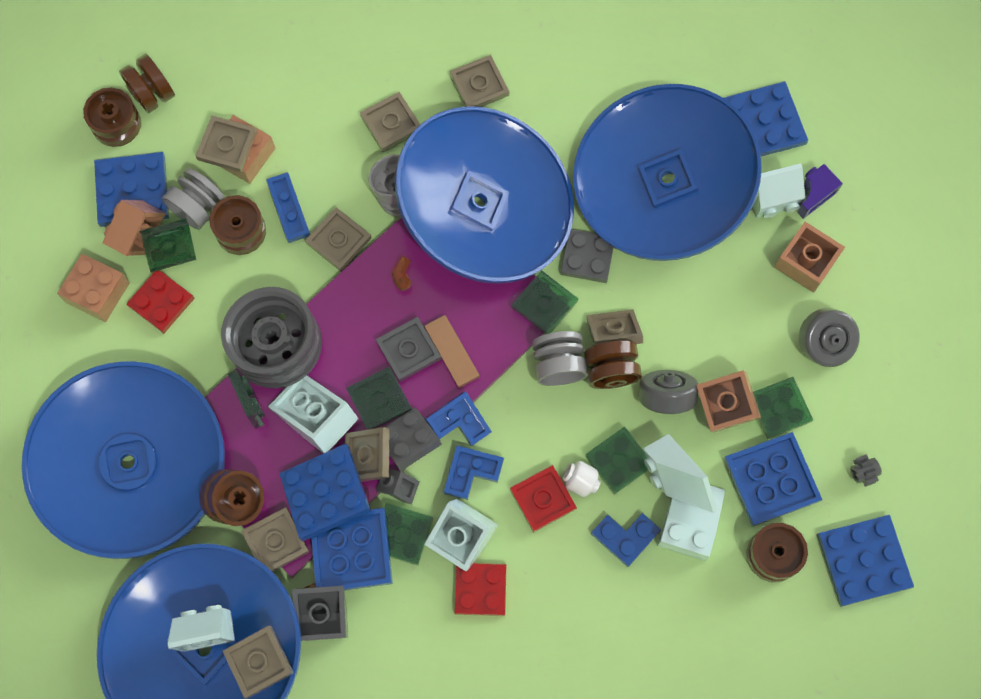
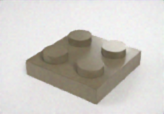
[450,55,509,107]
[360,92,420,152]
[196,115,257,173]
[305,207,372,272]
[587,309,643,346]
[345,427,389,482]
[241,507,309,572]
[223,626,294,699]

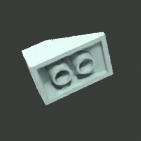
[268,376,358,453]
[643,434,717,513]
[657,485,725,561]

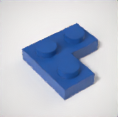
[424,391,492,446]
[444,446,504,500]
[591,513,661,567]

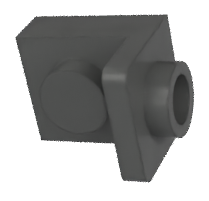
[376,469,420,505]

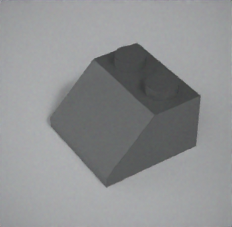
[292,586,348,641]

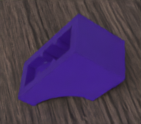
[797,164,843,219]

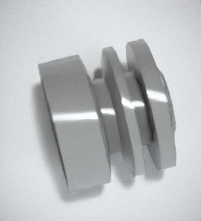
[368,154,401,217]
[161,168,225,230]
[532,331,588,386]

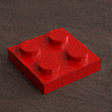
[126,269,195,334]
[510,465,577,533]
[455,563,506,616]

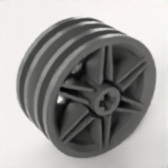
[221,287,322,388]

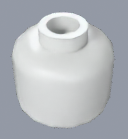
[562,461,601,497]

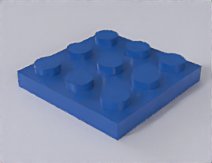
[724,81,808,157]
[94,152,169,227]
[724,432,823,527]
[279,444,371,541]
[312,508,393,591]
[817,515,914,607]

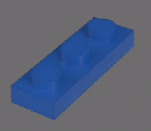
[266,172,310,243]

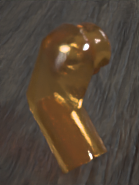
[391,256,411,291]

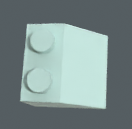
[753,163,805,218]
[424,499,498,571]
[168,605,235,652]

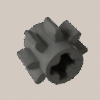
[850,454,882,487]

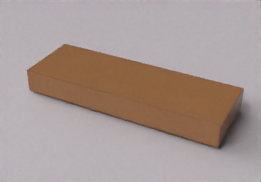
[424,315,480,389]

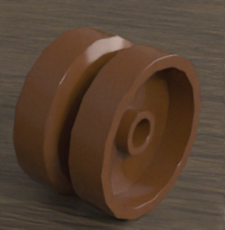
[119,53,175,114]
[83,87,141,147]
[209,195,266,255]
[584,341,642,389]
[199,469,264,526]
[746,523,808,582]

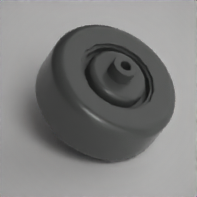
[799,308,860,367]
[639,370,698,414]

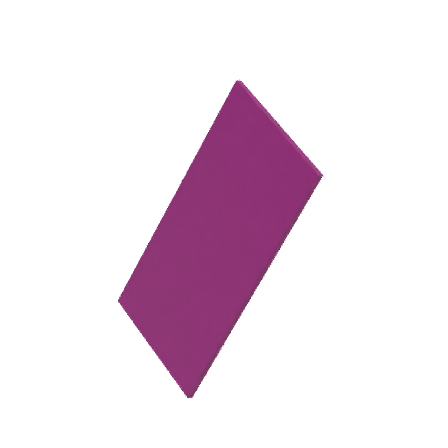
[204,217,570,578]

